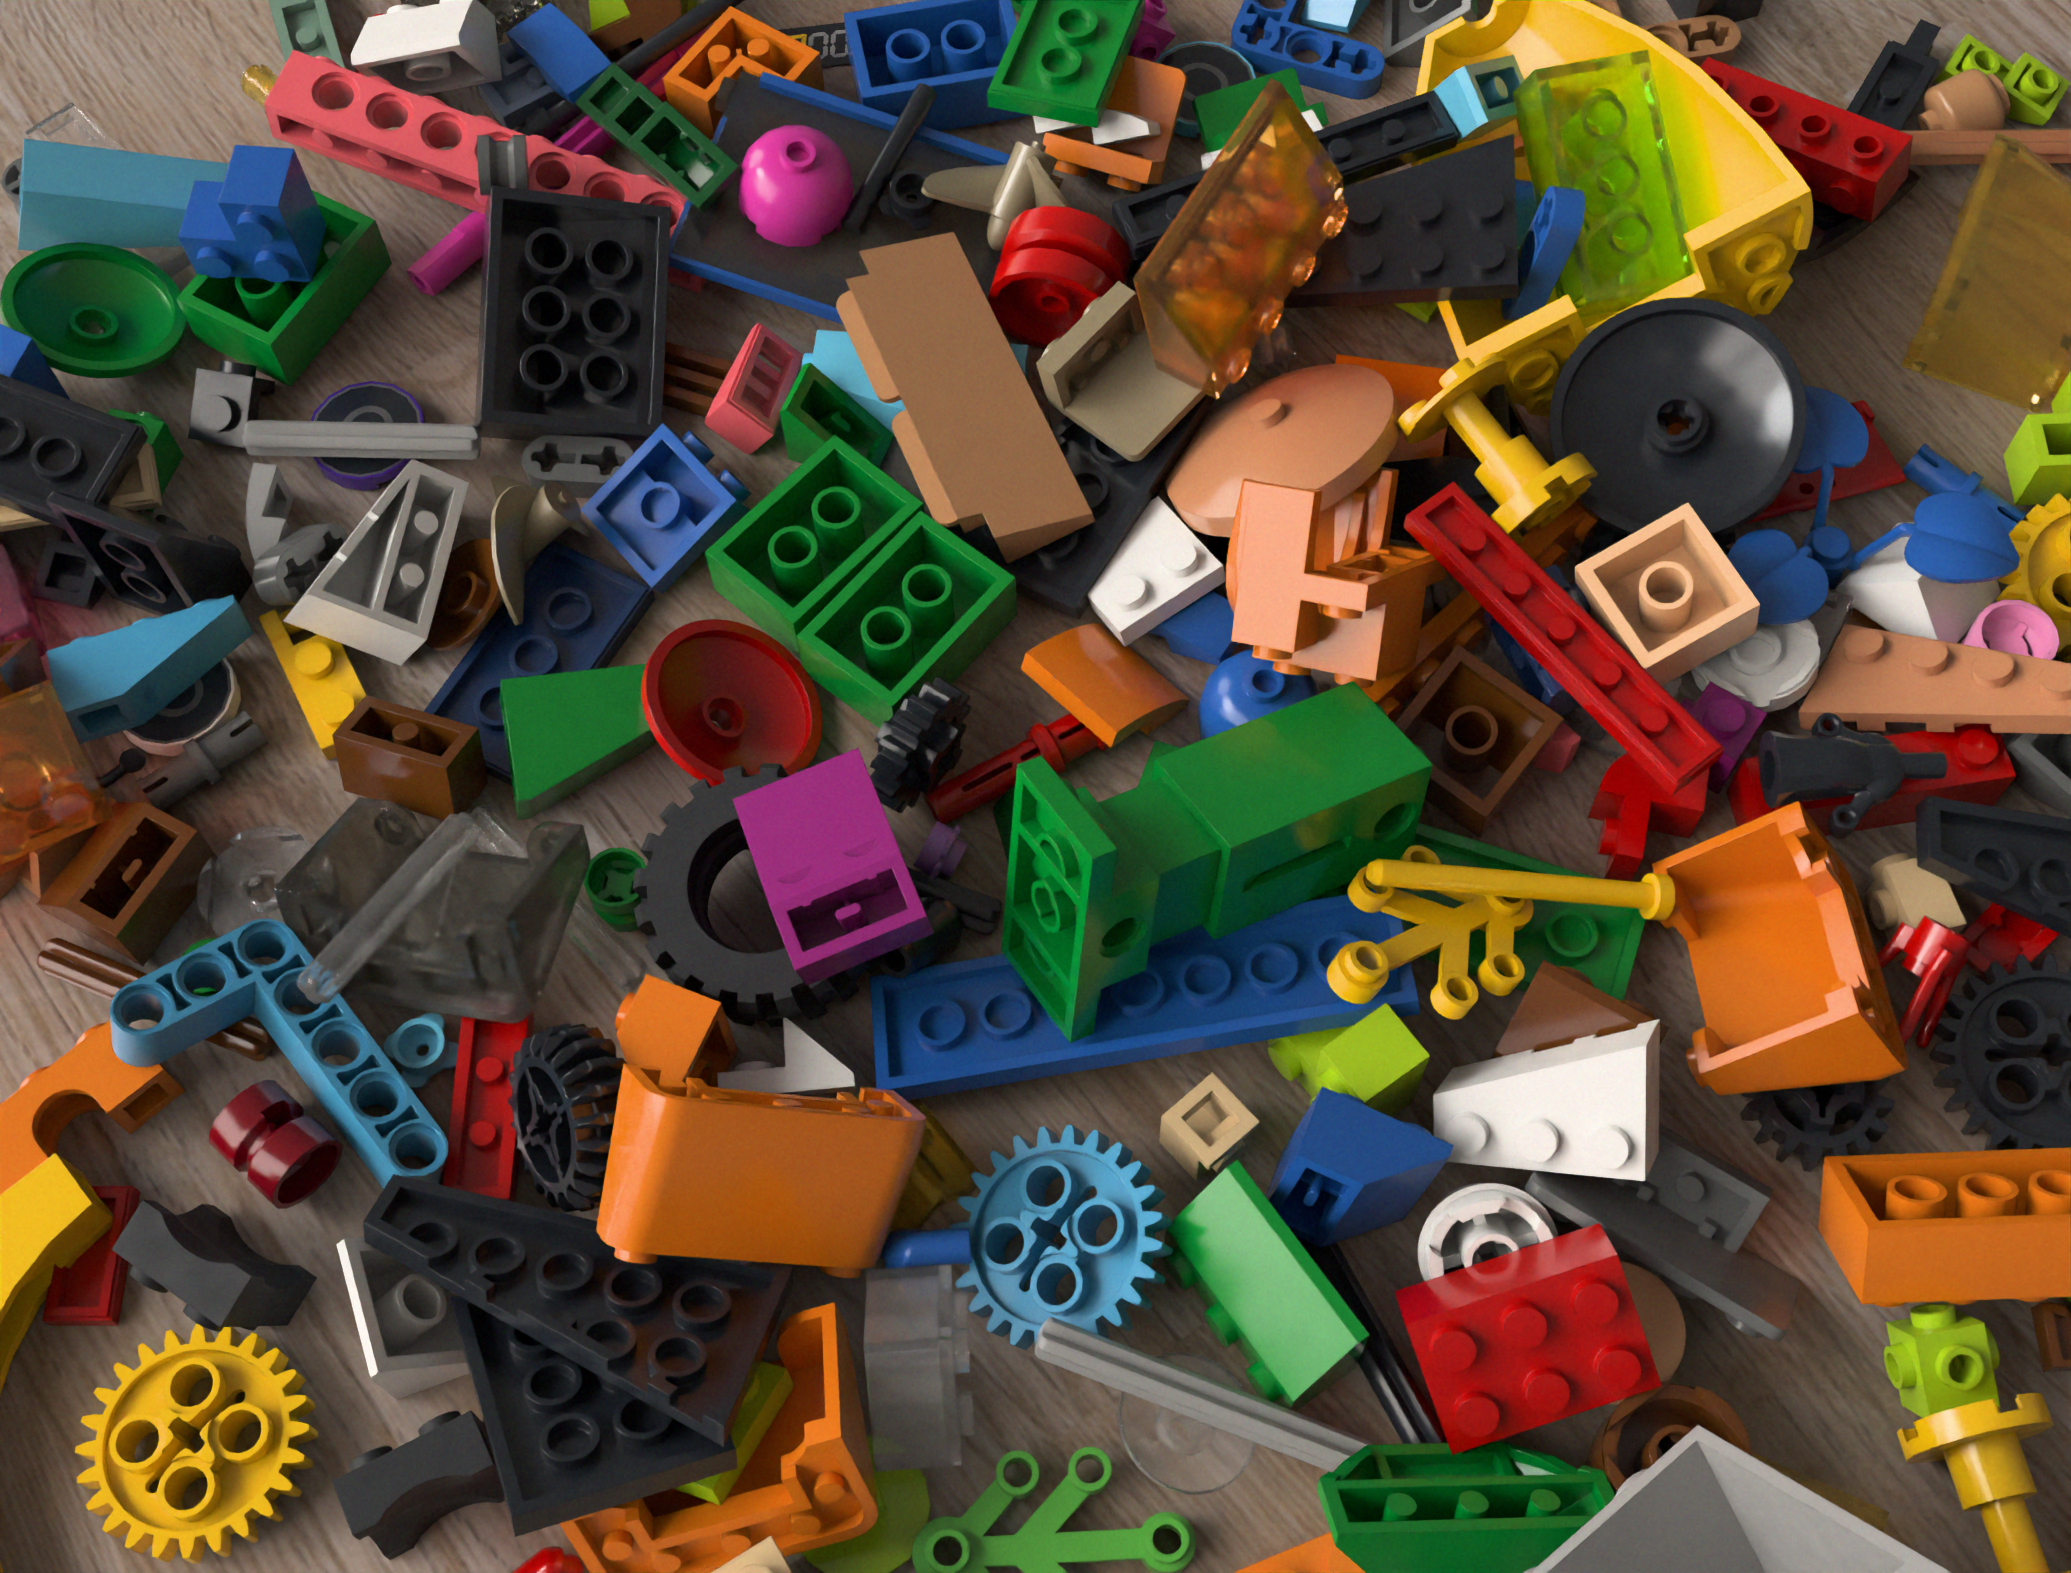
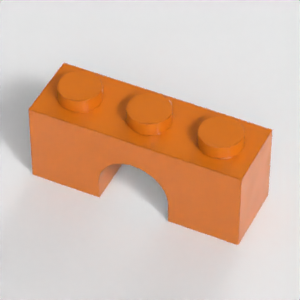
[0,1020,185,1195]

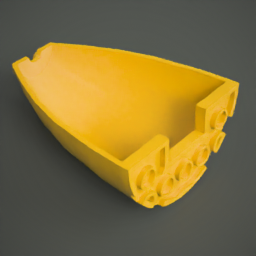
[1411,0,1813,417]

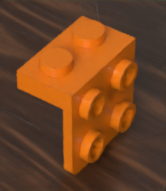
[1042,55,1187,192]

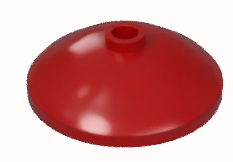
[641,619,823,787]

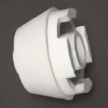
[1418,1183,1558,1281]

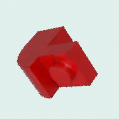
[1588,752,1710,881]

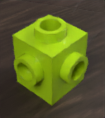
[1884,1302,2001,1418]

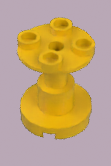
[1397,352,1598,545]
[1897,1393,2071,1573]

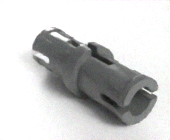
[136,710,269,812]

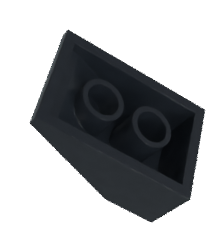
[46,491,253,617]

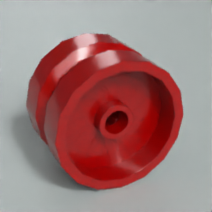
[987,206,1131,350]

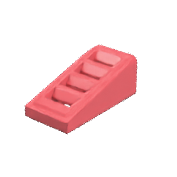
[704,322,803,454]

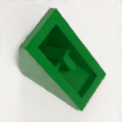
[780,363,895,468]

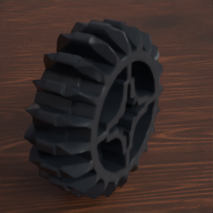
[508,1023,627,1213]

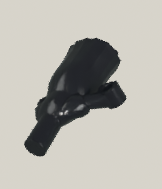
[1758,713,1947,839]

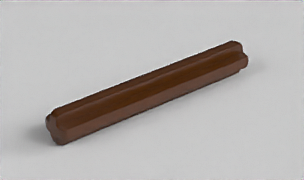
[37,938,276,1061]

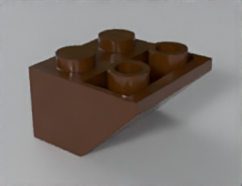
[36,802,222,967]
[1492,960,1669,1059]

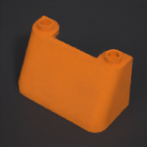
[1652,801,1909,1096]
[596,1064,926,1278]
[559,1302,878,1573]

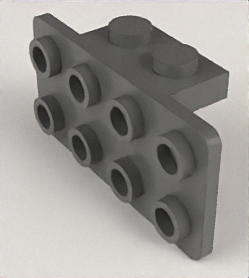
[1525,1123,1800,1342]

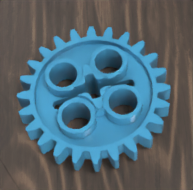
[950,1125,1173,1350]

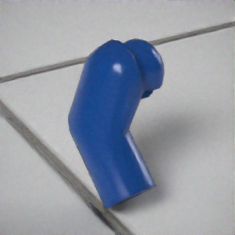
[880,1228,972,1279]

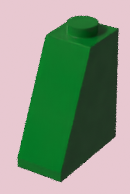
[500,663,658,820]

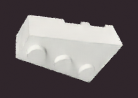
[283,459,469,666]
[1433,1019,1660,1181]

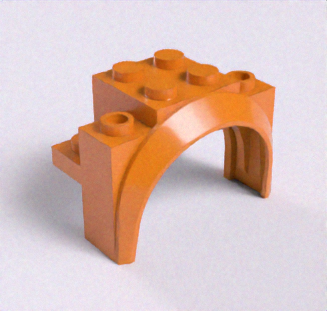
[1226,467,1446,687]

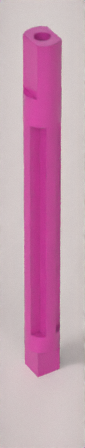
[406,22,714,296]

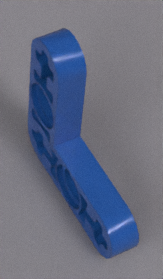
[1230,0,1385,100]
[1501,179,1585,321]

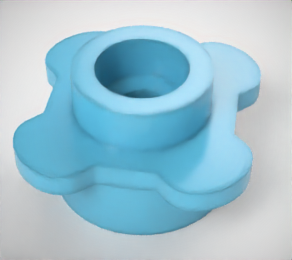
[384,1013,459,1090]

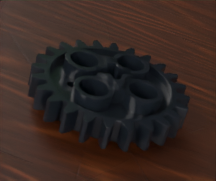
[1930,953,2071,1151]

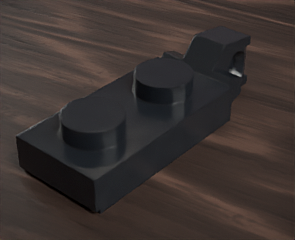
[1847,19,1941,131]

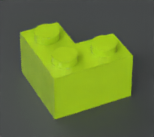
[2003,371,2071,506]
[1268,1003,1430,1117]

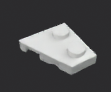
[1087,496,1226,646]

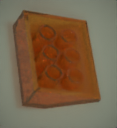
[1133,78,1348,400]

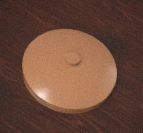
[1166,364,1402,537]

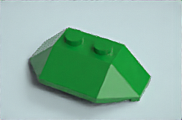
[1317,1442,1615,1573]

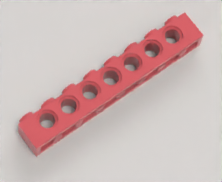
[264,50,726,294]

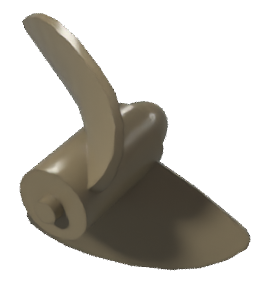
[921,140,1072,251]
[490,475,591,625]

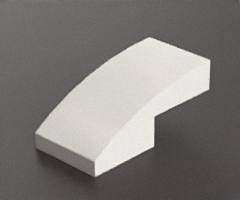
[1033,109,1161,146]

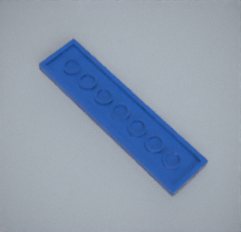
[870,890,1420,1101]

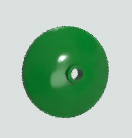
[0,242,187,379]

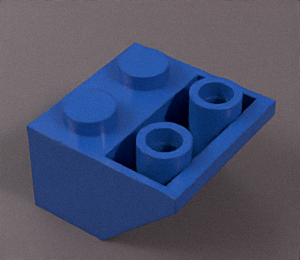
[1265,1086,1454,1247]

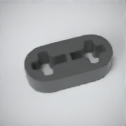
[522,435,634,498]
[253,522,349,607]

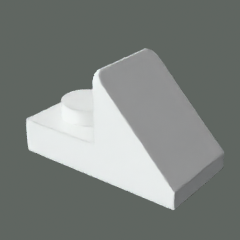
[717,1018,859,1100]

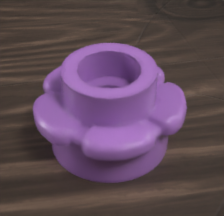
[913,821,968,879]

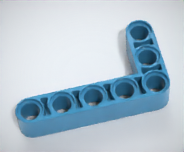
[110,919,448,1190]

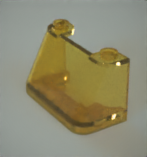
[1901,133,2071,414]

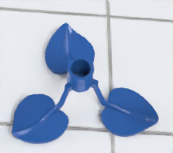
[1727,385,2020,625]

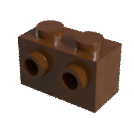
[332,695,488,824]

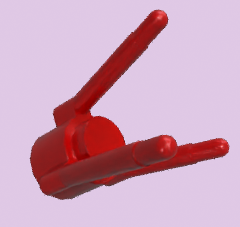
[1877,915,1973,1048]

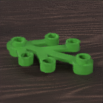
[912,1447,1196,1573]

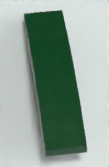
[575,62,743,213]

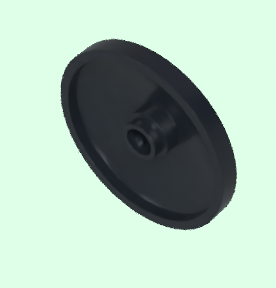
[1549,297,1807,539]

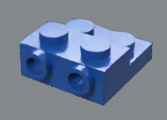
[580,423,752,594]

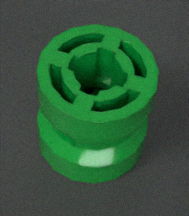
[583,847,647,932]

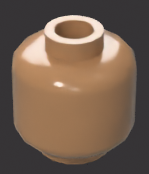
[1917,68,2010,131]

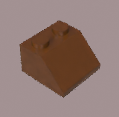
[1394,644,1564,838]

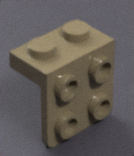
[1036,281,1212,462]

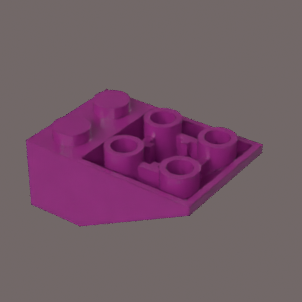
[732,748,934,986]

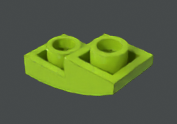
[1933,33,2071,126]

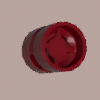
[209,1080,343,1209]

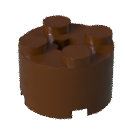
[1586,1381,1752,1494]

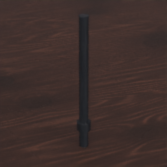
[516,0,745,141]

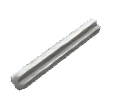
[243,420,482,460]

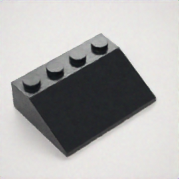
[475,185,671,442]

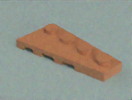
[1798,624,2071,734]

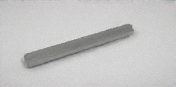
[1034,1317,1372,1472]

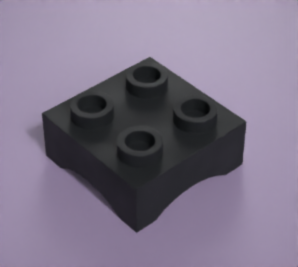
[111,1200,317,1332]
[331,1410,505,1560]

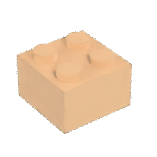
[1575,503,1760,686]

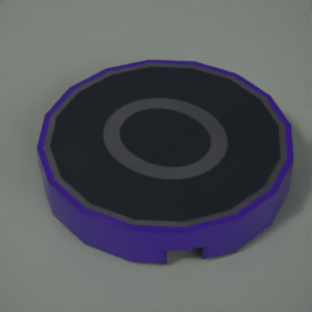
[311,381,426,491]

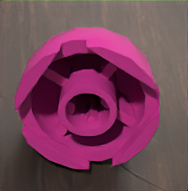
[738,125,853,247]

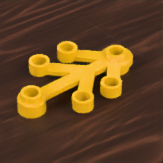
[1327,845,1534,1020]

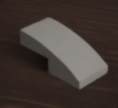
[246,463,294,579]

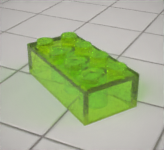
[1513,50,1696,318]

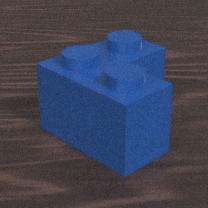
[178,145,327,282]

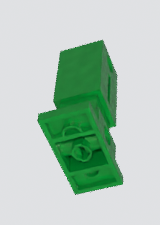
[1001,681,1433,1044]

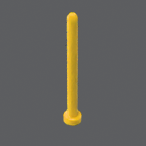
[1366,858,1676,921]

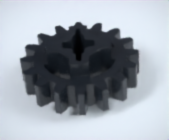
[870,677,971,813]
[1740,1076,1894,1172]

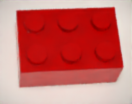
[1395,1223,1662,1455]

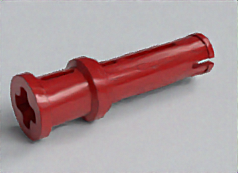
[923,713,1110,826]

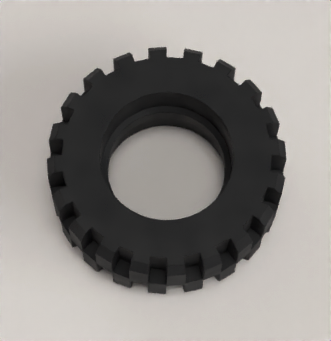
[633,763,879,1028]

